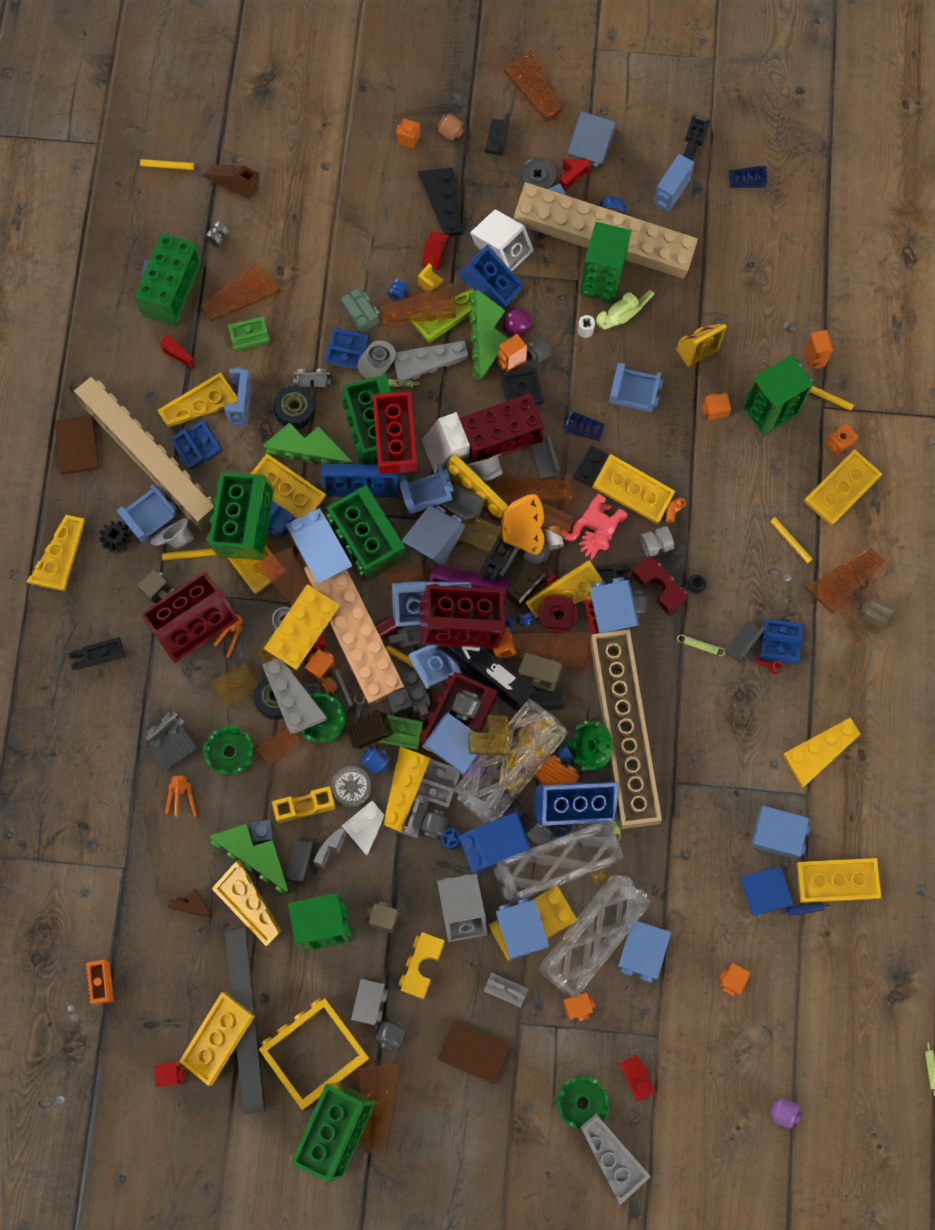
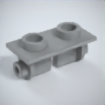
[293,369,331,387]
[145,712,184,744]
[398,795,429,838]
[484,972,528,1008]

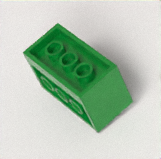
[580,221,632,303]
[134,233,202,326]
[742,355,813,435]
[340,374,392,464]
[207,472,275,560]
[326,485,406,581]
[288,893,352,952]
[291,1083,376,1183]

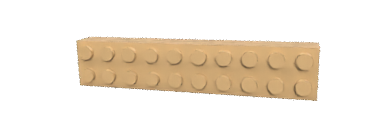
[513,182,698,279]
[74,377,215,533]
[590,629,662,829]

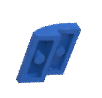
[324,328,370,370]
[170,419,223,470]
[760,618,803,665]
[740,866,793,916]

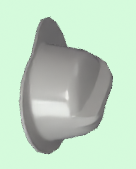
[358,340,396,379]
[467,454,502,481]
[151,518,194,549]

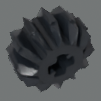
[99,520,132,553]

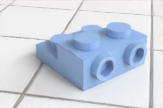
[408,645,461,689]

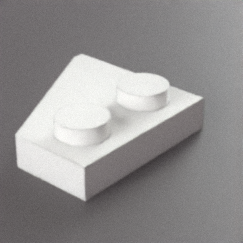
[342,801,385,856]

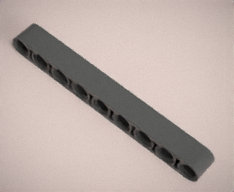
[225,927,265,1114]

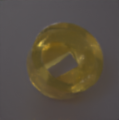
[590,870,607,886]

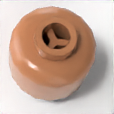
[437,113,464,141]

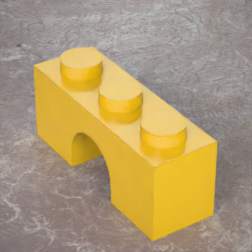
[272,786,336,824]
[398,932,445,1000]

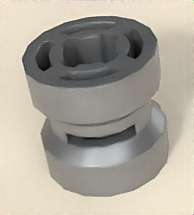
[205,222,230,247]

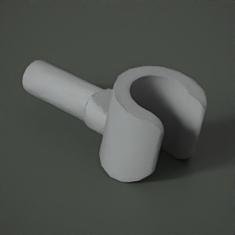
[354,695,366,719]

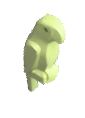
[596,290,655,330]

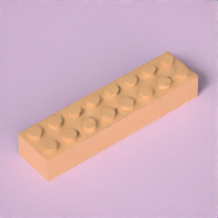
[304,567,404,708]

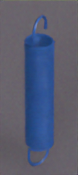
[780,902,831,916]

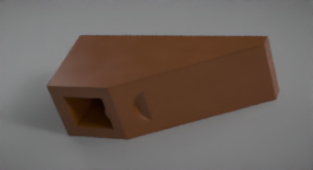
[203,165,260,200]

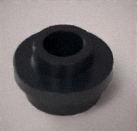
[687,575,706,594]

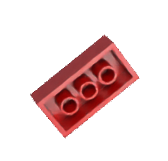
[373,392,417,474]

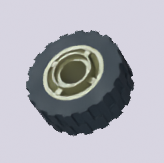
[274,385,315,429]
[254,677,284,720]

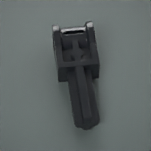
[683,115,710,161]

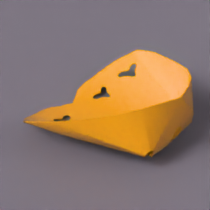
[501,494,544,555]

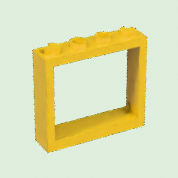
[259,998,370,1110]

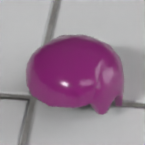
[503,308,531,337]

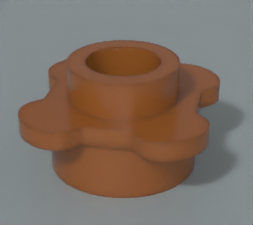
[319,677,337,697]

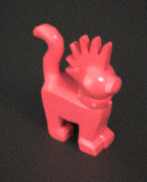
[561,493,627,560]

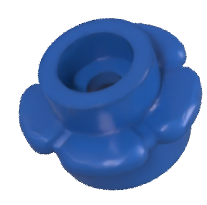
[517,612,536,627]
[557,745,574,764]

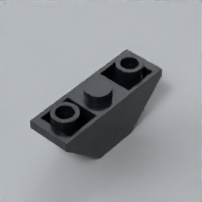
[498,795,555,849]

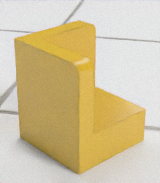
[418,263,444,296]

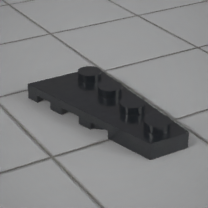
[418,167,462,236]

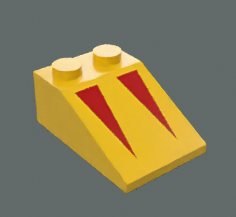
[676,324,727,367]

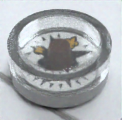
[331,766,372,808]

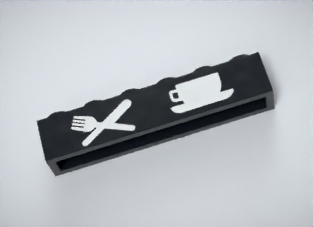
[437,646,536,713]

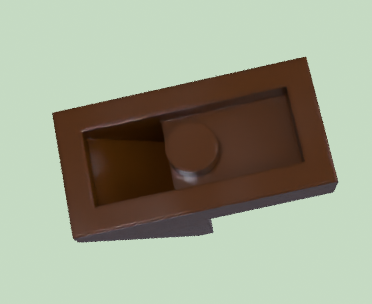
[169,888,211,918]

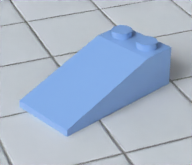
[286,508,352,584]
[391,581,471,627]

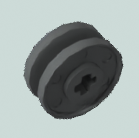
[519,157,556,190]

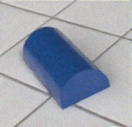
[321,464,398,498]
[534,781,618,826]

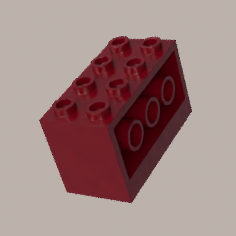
[460,393,544,463]
[140,571,239,664]
[419,584,505,649]
[419,672,497,758]

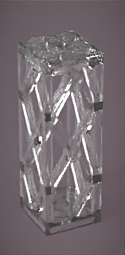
[454,698,569,823]
[493,819,624,905]
[536,875,652,998]

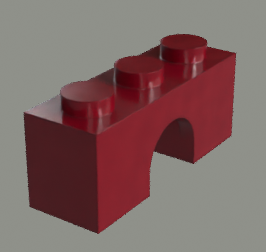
[631,555,688,616]

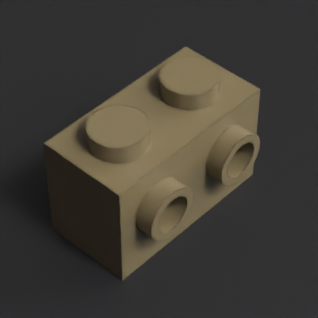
[518,652,562,693]
[366,901,399,933]

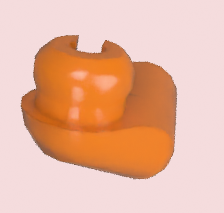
[665,498,686,523]

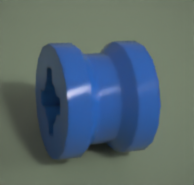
[387,279,409,302]
[441,828,460,850]

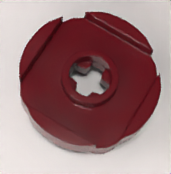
[539,594,578,633]

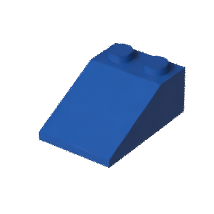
[457,245,524,308]
[459,812,531,874]

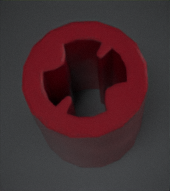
[374,616,398,640]

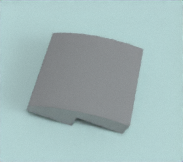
[416,758,460,807]
[314,828,346,869]

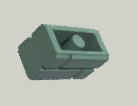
[340,288,380,333]

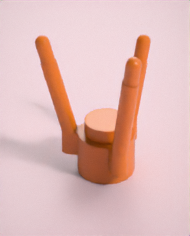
[213,613,243,658]
[165,776,197,817]

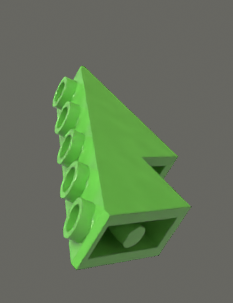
[469,290,508,381]
[263,423,352,465]
[210,824,290,895]

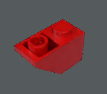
[154,1063,186,1087]

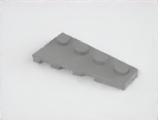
[394,341,468,386]
[262,658,327,735]
[581,1114,651,1205]

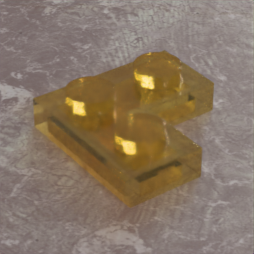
[468,715,510,756]

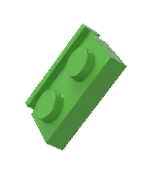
[228,316,270,352]
[379,715,424,750]

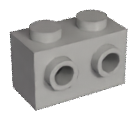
[351,979,388,1026]

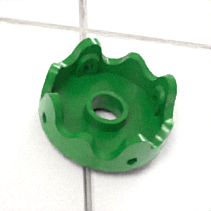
[301,693,346,743]
[567,721,613,770]
[203,725,254,776]
[557,1076,609,1130]

